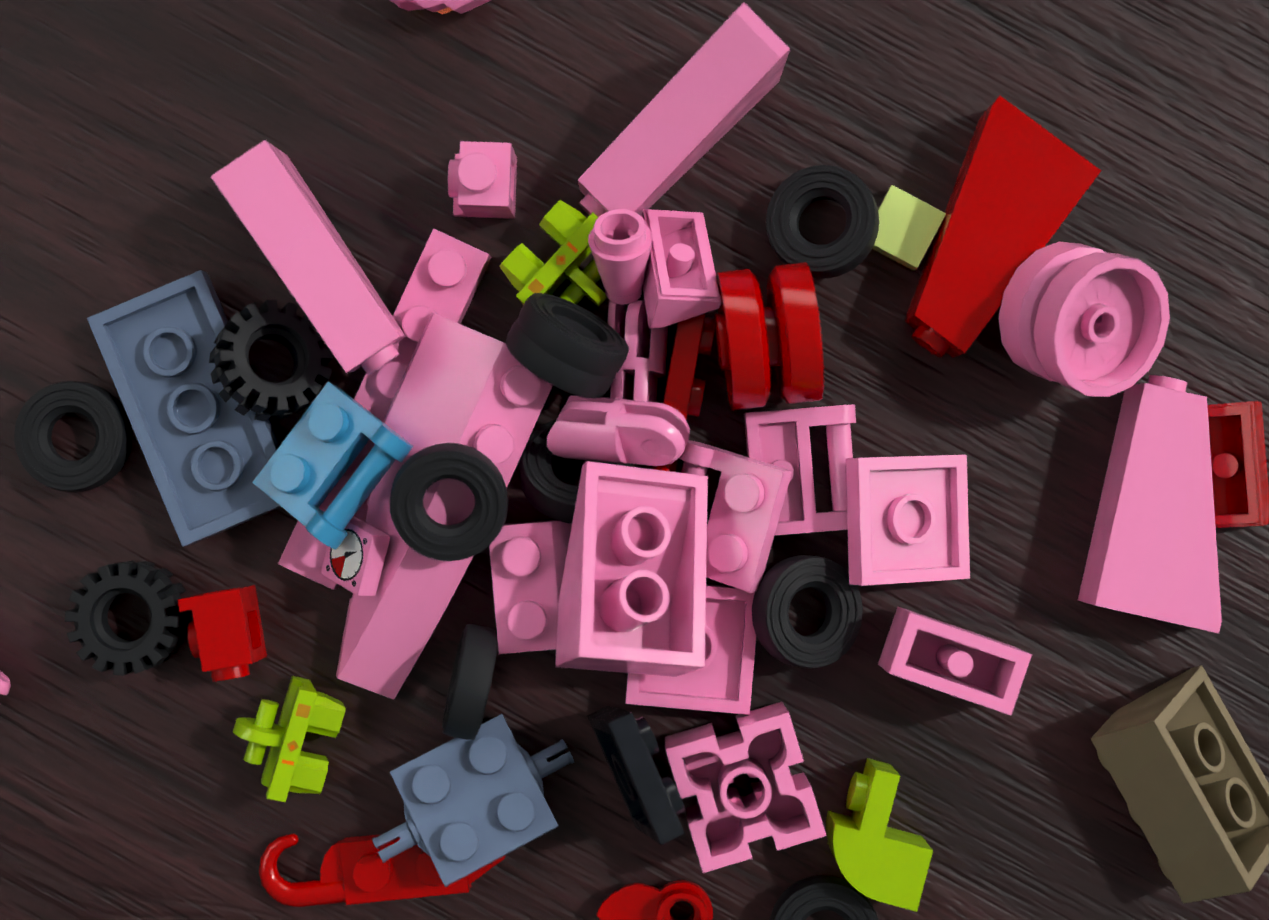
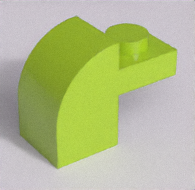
[826,758,933,912]

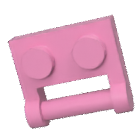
[744,404,856,536]
[679,440,792,593]

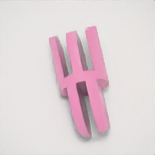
[607,300,668,402]
[547,395,690,466]

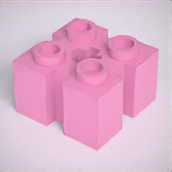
[665,701,826,873]

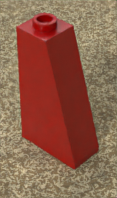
[904,96,1101,358]

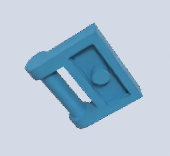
[252,382,413,550]

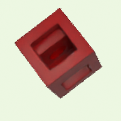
[178,585,267,682]

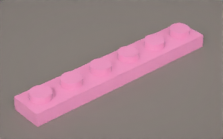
[278,228,492,590]

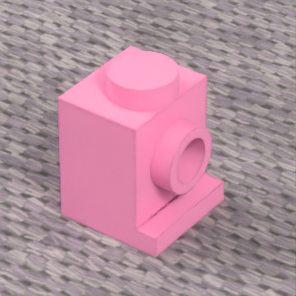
[448,141,517,219]

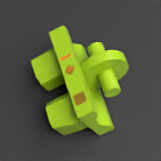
[499,200,607,306]
[233,676,346,802]

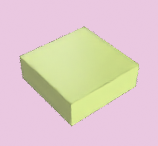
[872,185,946,271]

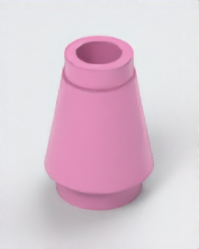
[588,209,652,305]

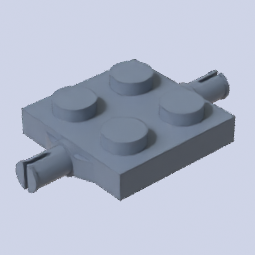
[372,714,574,887]

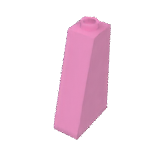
[578,3,790,217]
[211,140,406,375]
[1078,375,1222,634]

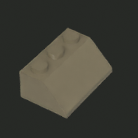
[1091,665,1269,904]

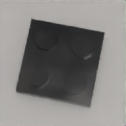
[587,705,685,845]

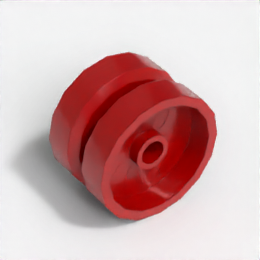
[715,262,824,411]

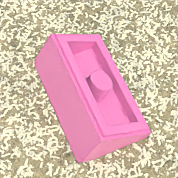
[641,209,721,329]

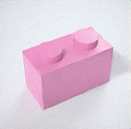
[878,606,1032,715]

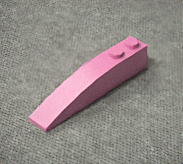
[336,313,553,700]

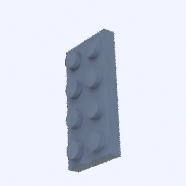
[87,270,281,547]

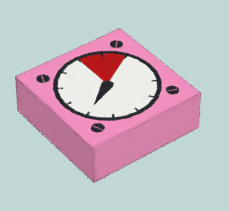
[320,516,391,596]

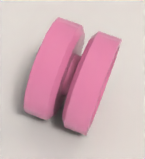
[998,242,1170,397]

